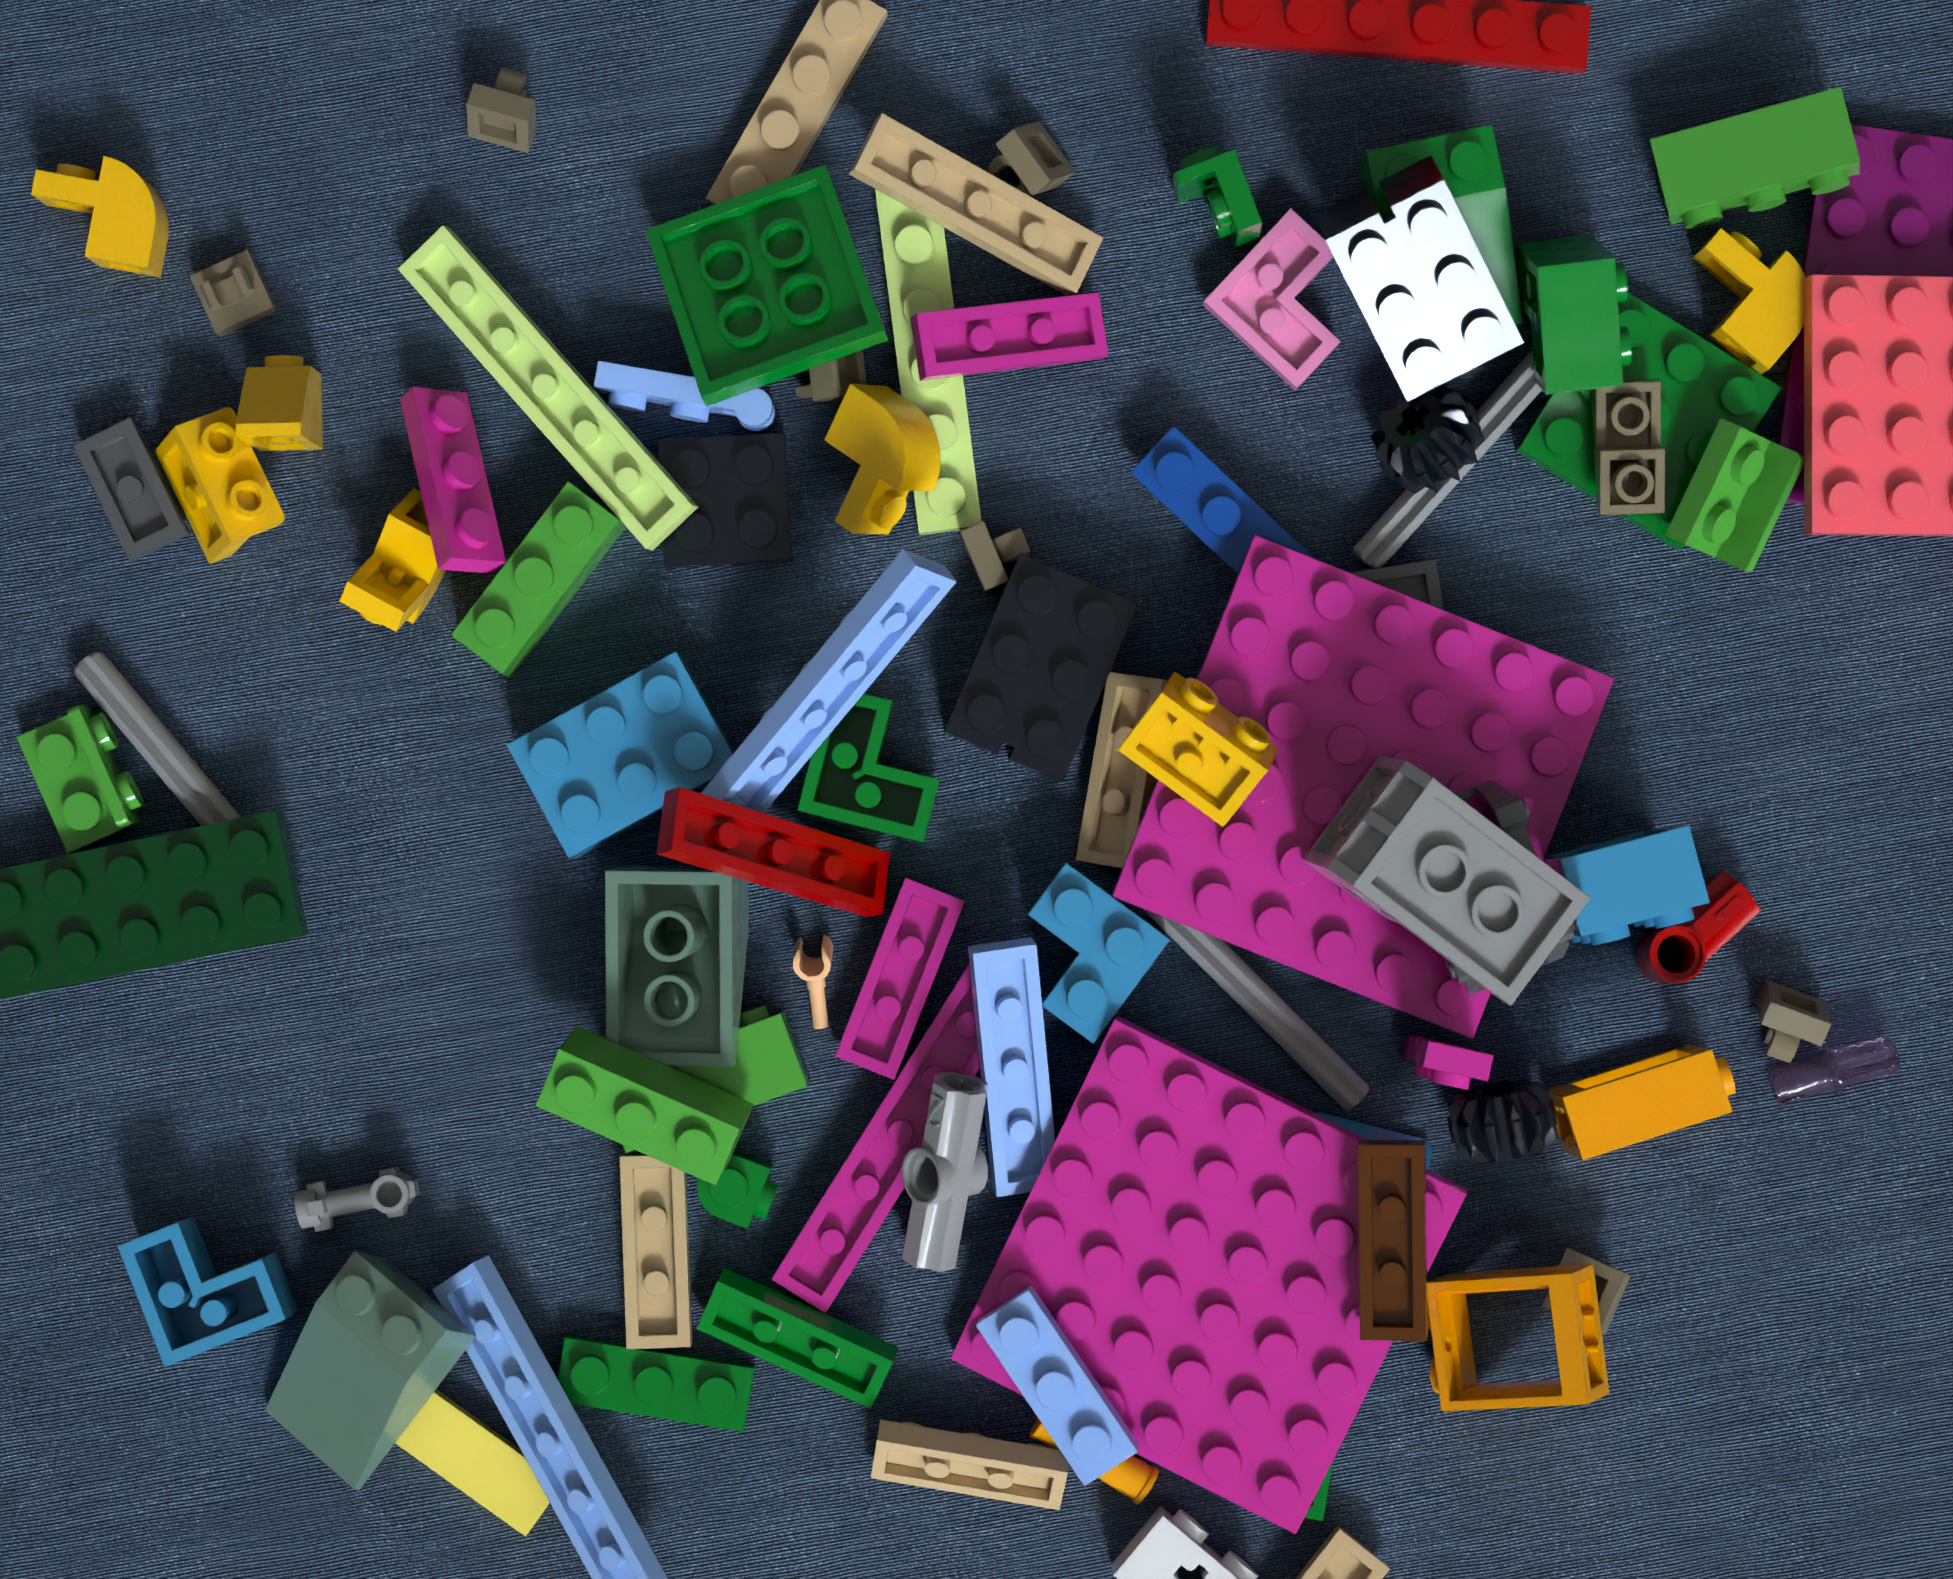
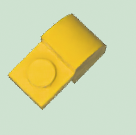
[31,156,169,278]
[1692,228,1805,374]
[824,384,941,534]
[339,488,447,632]

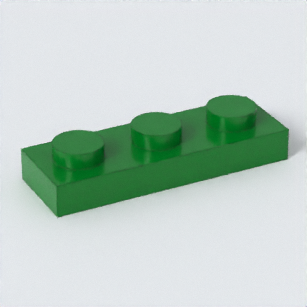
[696,1268,899,1409]
[558,1335,756,1432]

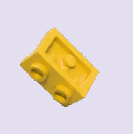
[154,407,285,564]
[1118,672,1278,827]

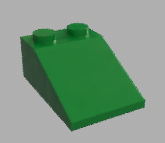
[1359,125,1523,325]

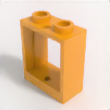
[1548,1044,1736,1160]
[1427,1264,1609,1411]

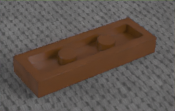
[1358,1140,1428,1341]

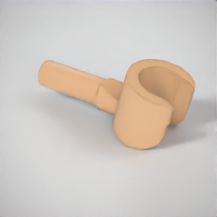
[793,935,833,1029]

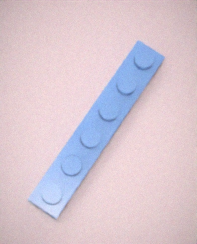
[701,549,957,813]
[432,1256,668,1579]

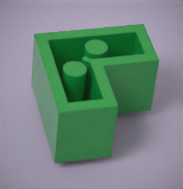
[1515,235,1632,395]
[798,694,940,843]

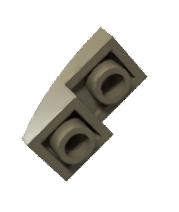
[1592,379,1665,515]

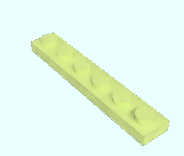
[875,189,982,536]
[398,225,698,551]

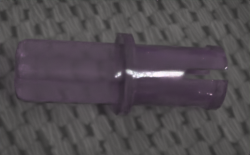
[1767,1037,1900,1106]

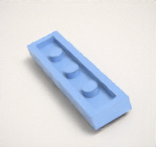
[968,937,1055,1197]

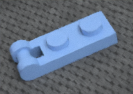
[594,361,775,433]

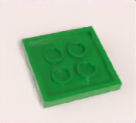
[645,164,888,407]
[1516,292,1782,551]

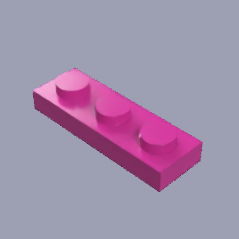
[910,292,1109,381]
[400,387,506,574]
[835,878,965,1080]
[1402,1033,1494,1090]

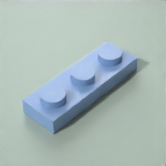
[976,1285,1140,1486]

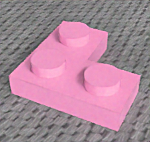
[1202,208,1341,391]

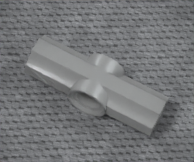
[902,1071,988,1272]

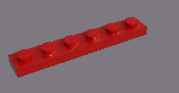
[1205,0,1591,74]

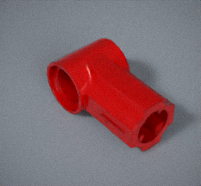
[1635,870,1761,984]

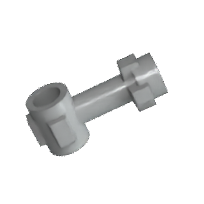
[294,1166,420,1232]

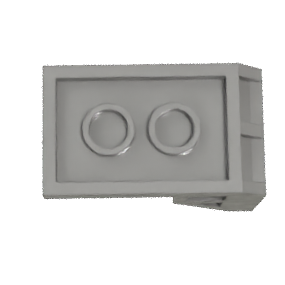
[1302,756,1591,1006]

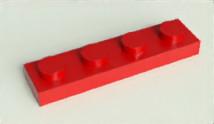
[657,787,890,917]

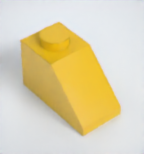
[235,355,323,451]

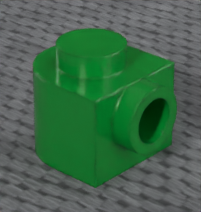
[697,1152,779,1229]

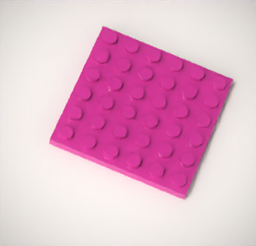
[1111,535,1615,1039]
[950,1015,1468,1534]

